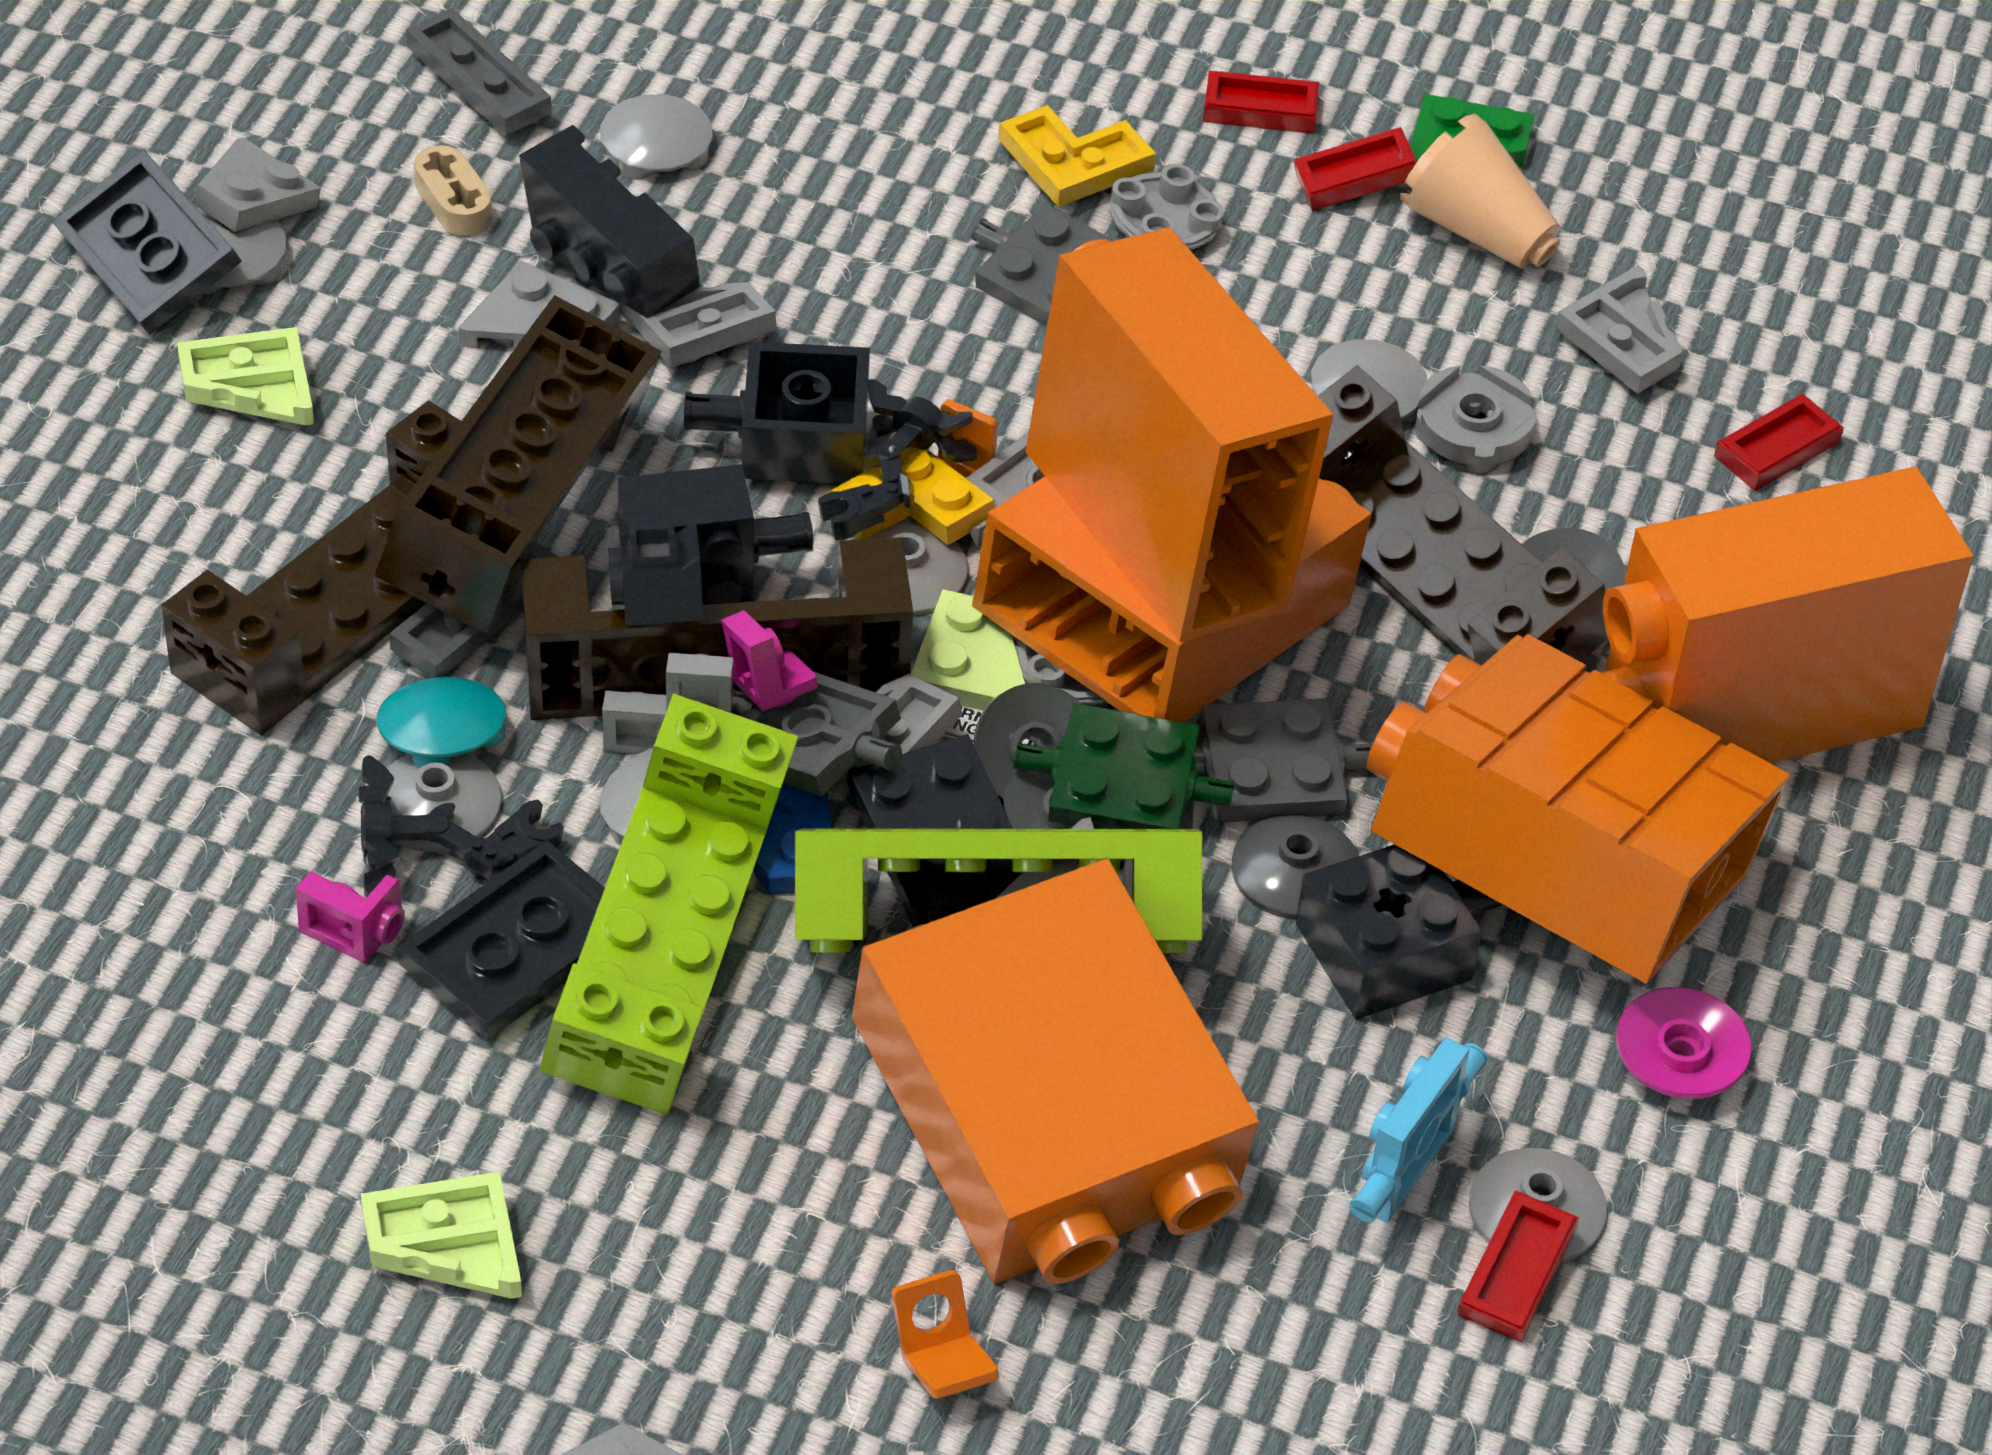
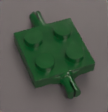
[1013,703,1235,829]

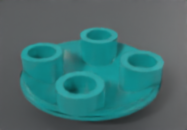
[377,677,506,768]

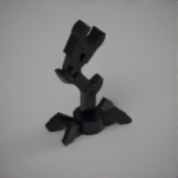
[818,379,977,541]
[358,755,564,898]

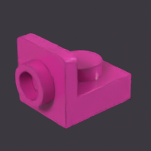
[721,610,818,711]
[295,871,405,964]

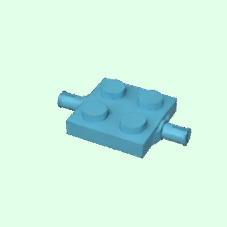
[1349,1037,1488,1223]

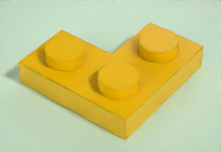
[998,105,1156,207]
[822,448,995,545]

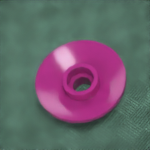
[1616,987,1751,1099]

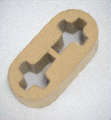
[414,145,492,236]

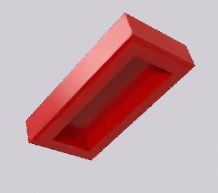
[1203,71,1320,134]
[1293,127,1417,211]
[1714,393,1844,491]
[1458,1190,1579,1343]

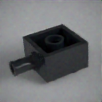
[684,342,870,484]
[618,464,814,605]
[1296,844,1505,1020]

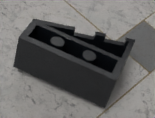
[519,125,701,318]

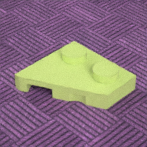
[177,327,314,425]
[911,589,1025,711]
[361,1171,522,1299]

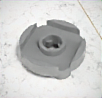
[1415,366,1536,474]

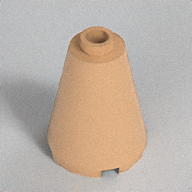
[1400,114,1560,269]

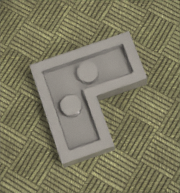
[602,653,734,754]

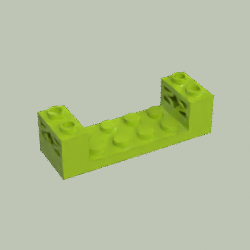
[538,693,798,1115]
[795,829,1202,953]

